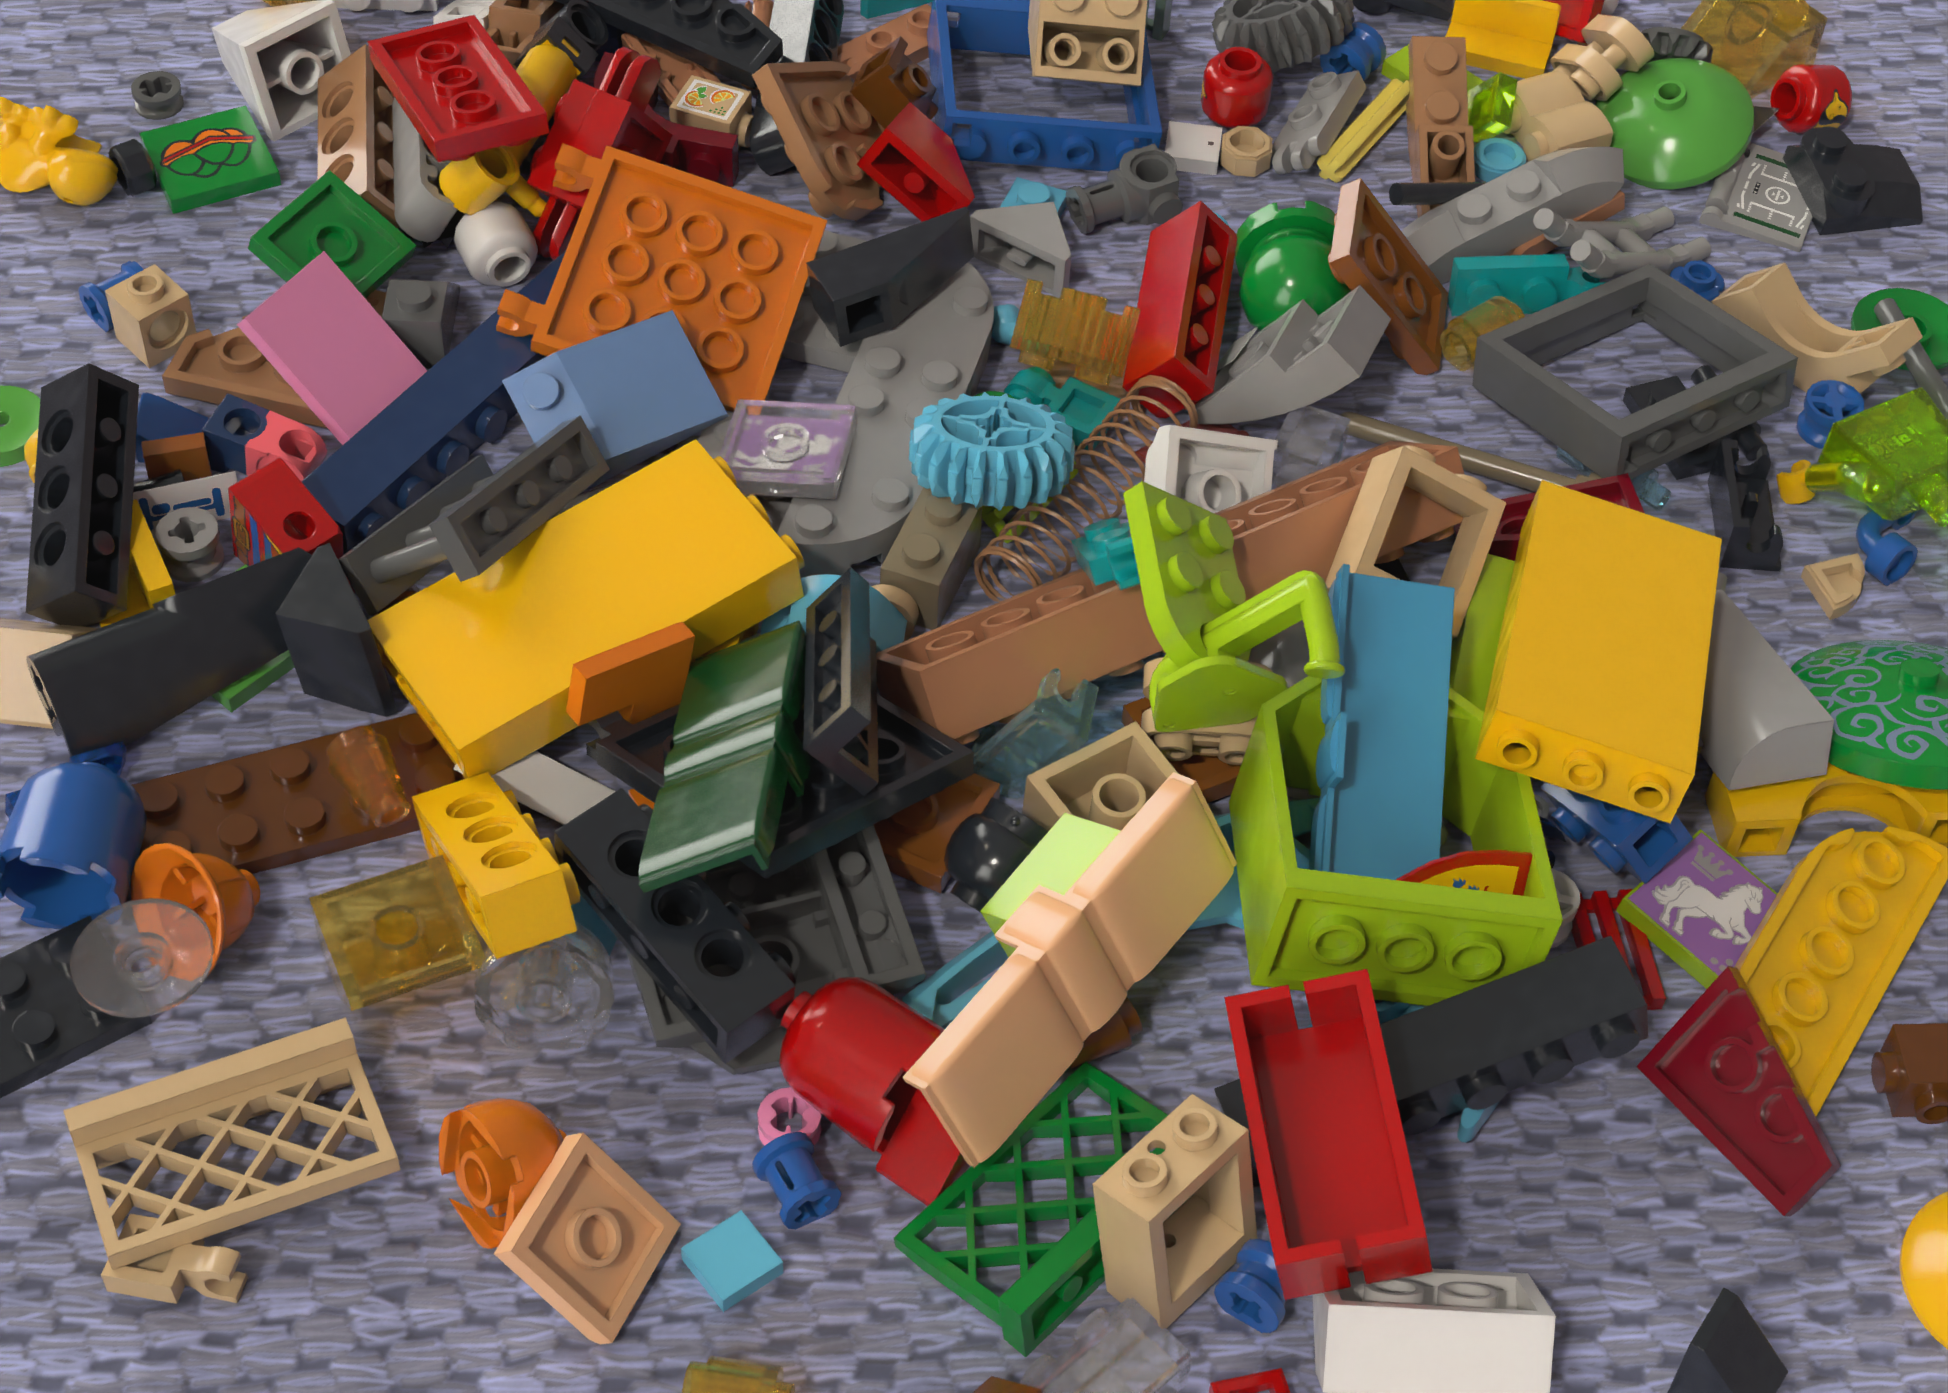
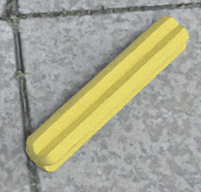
[1317,78,1410,183]

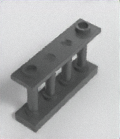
[338,415,610,616]

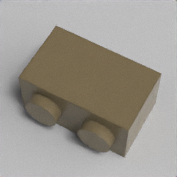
[880,487,983,630]

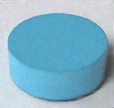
[1474,138,1526,182]

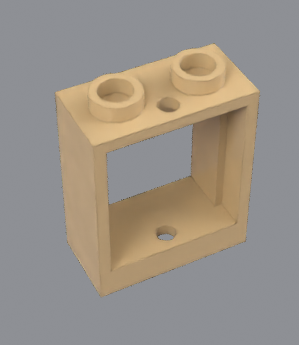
[1325,446,1506,639]
[1092,1094,1257,1333]

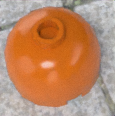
[439,1098,567,1249]

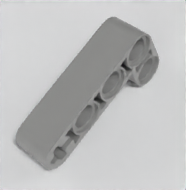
[392,97,458,242]

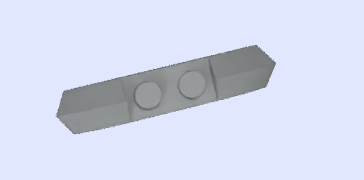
[1401,147,1624,284]

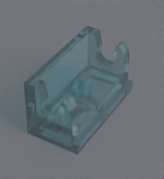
[972,668,1099,799]

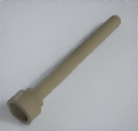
[1337,411,1602,492]

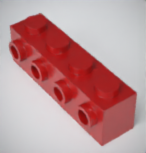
[1122,201,1237,419]

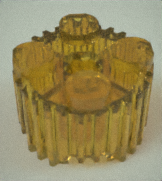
[1010,279,1141,386]

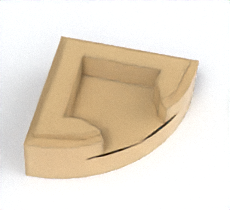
[1801,553,1865,620]

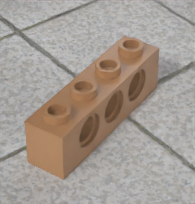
[317,44,400,229]

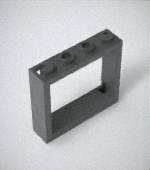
[1472,264,1798,479]

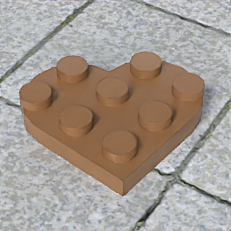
[752,61,885,221]

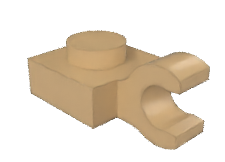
[101,1213,248,1304]

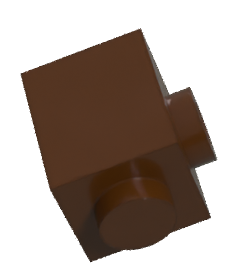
[1871,1023,1948,1124]

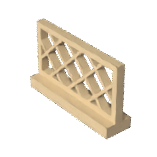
[63,1017,401,1270]

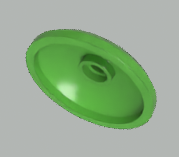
[1595,58,1754,189]

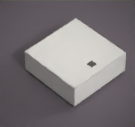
[1165,121,1223,175]

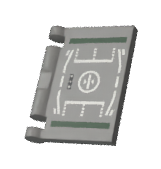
[1700,141,1813,252]

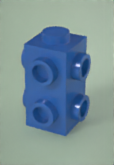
[1541,782,1693,884]

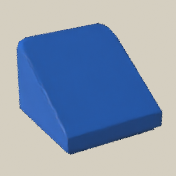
[136,393,208,463]

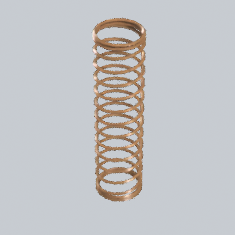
[974,375,1198,602]

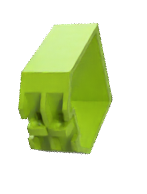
[1229,676,1563,1006]

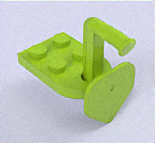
[1123,481,1345,732]

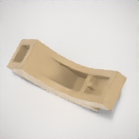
[1711,263,1923,394]

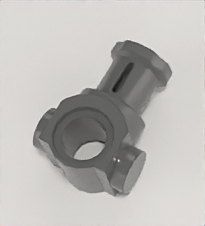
[1066,143,1183,234]

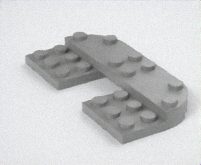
[698,230,994,578]

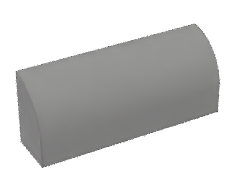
[1699,589,1834,790]

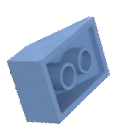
[502,310,728,494]

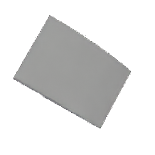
[1195,285,1391,424]

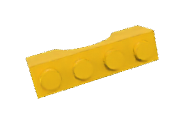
[1705,763,1948,857]

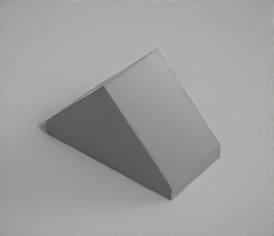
[970,202,1071,299]

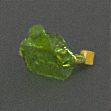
[1776,387,1948,527]

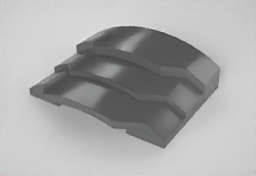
[622,825,926,1075]

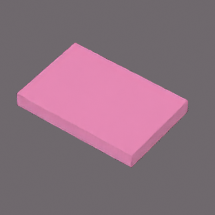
[237,251,427,445]

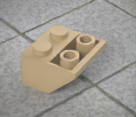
[1028,0,1147,86]

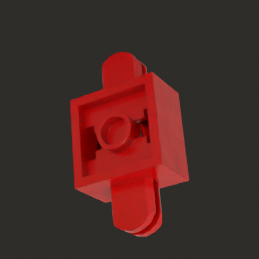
[527,47,673,261]

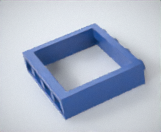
[927,0,1162,172]

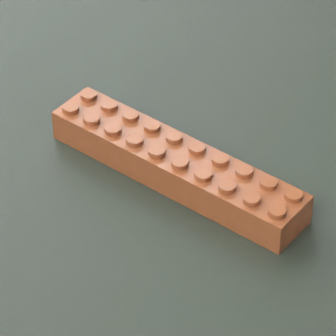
[876,441,1465,745]

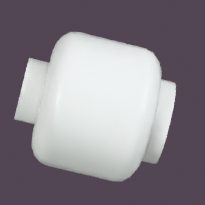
[454,202,538,287]

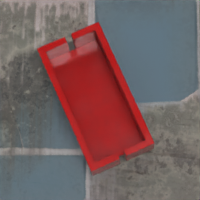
[1224,969,1433,1300]

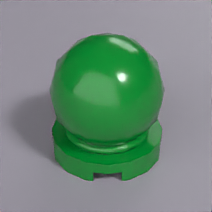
[1235,201,1351,332]

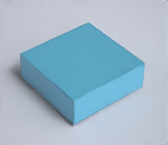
[681,1210,783,1312]

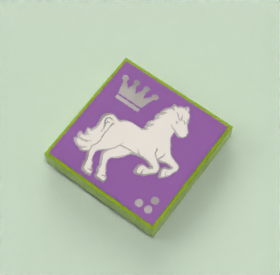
[1616,829,1778,989]

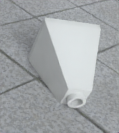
[212,0,351,142]

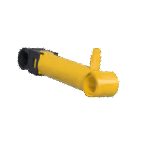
[439,0,609,217]

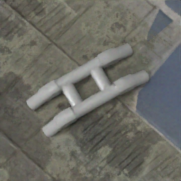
[1533,206,1711,278]

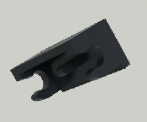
[1708,439,1783,571]

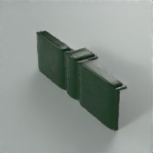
[639,621,811,893]

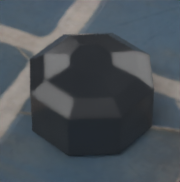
[108,139,157,197]

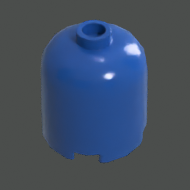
[0,762,147,929]

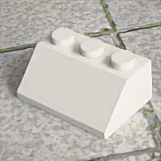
[1313,1268,1556,1393]

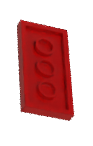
[367,15,549,162]

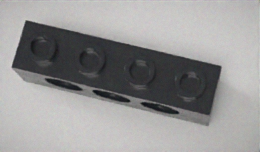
[26,363,139,627]
[554,788,796,1064]

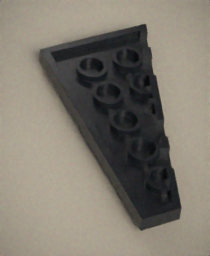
[555,0,783,89]

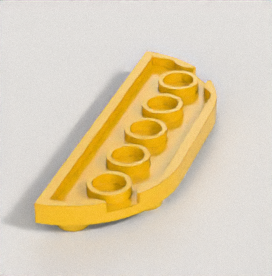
[1734,826,1948,1117]

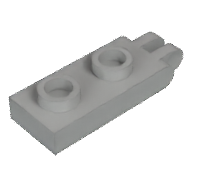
[1272,70,1367,175]

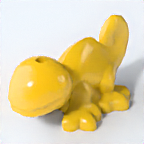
[0,97,118,206]

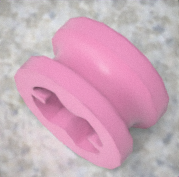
[757,1087,821,1146]

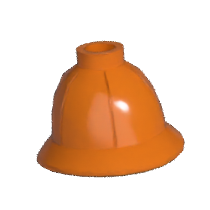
[131,843,260,984]

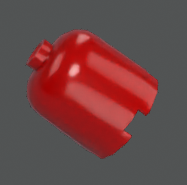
[779,977,945,1155]

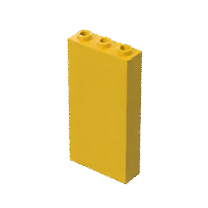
[367,439,805,779]
[1475,480,1722,823]

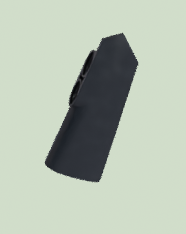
[26,547,312,763]

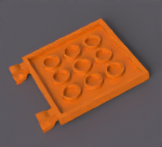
[496,144,828,418]

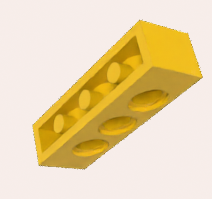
[411,772,580,959]

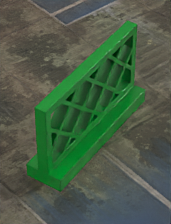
[894,1062,1190,1357]

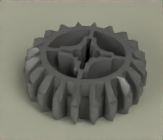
[1211,0,1355,73]

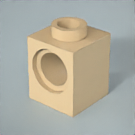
[105,264,196,369]

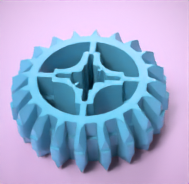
[909,392,1075,511]

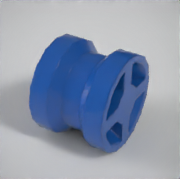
[1320,22,1386,82]
[1796,380,1865,450]
[1214,1239,1295,1333]

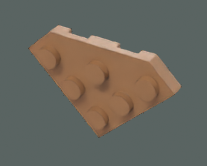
[162,290,387,428]

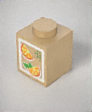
[669,75,754,151]

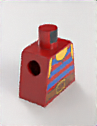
[228,457,355,594]

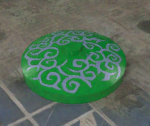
[1790,640,1948,789]

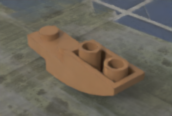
[1406,36,1475,218]

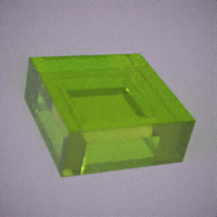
[1468,72,1518,143]

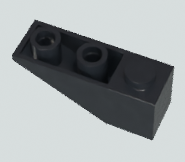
[806,206,974,347]

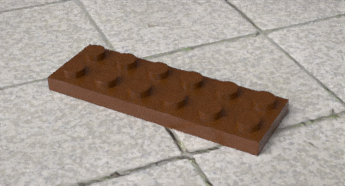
[131,712,521,874]

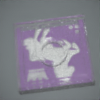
[719,399,858,500]

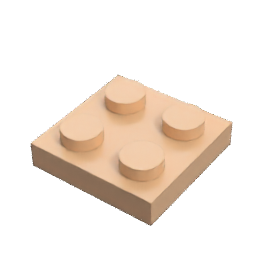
[494,1132,681,1345]

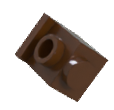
[850,36,938,129]

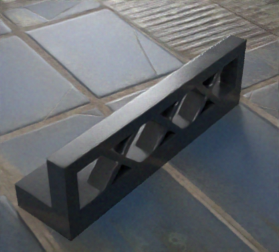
[803,568,878,796]

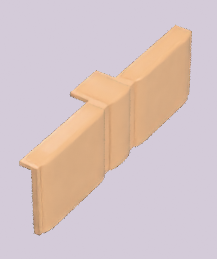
[902,772,1237,1168]

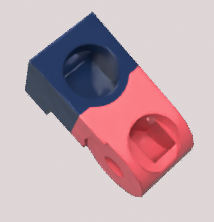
[202,393,327,481]

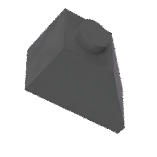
[382,279,461,369]

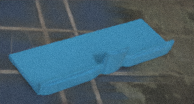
[1309,564,1455,880]

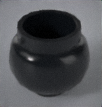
[944,797,1048,913]

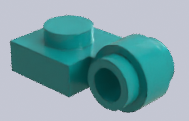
[1003,367,1121,451]

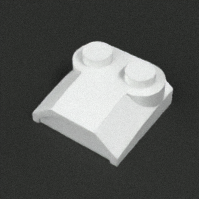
[1144,425,1278,513]

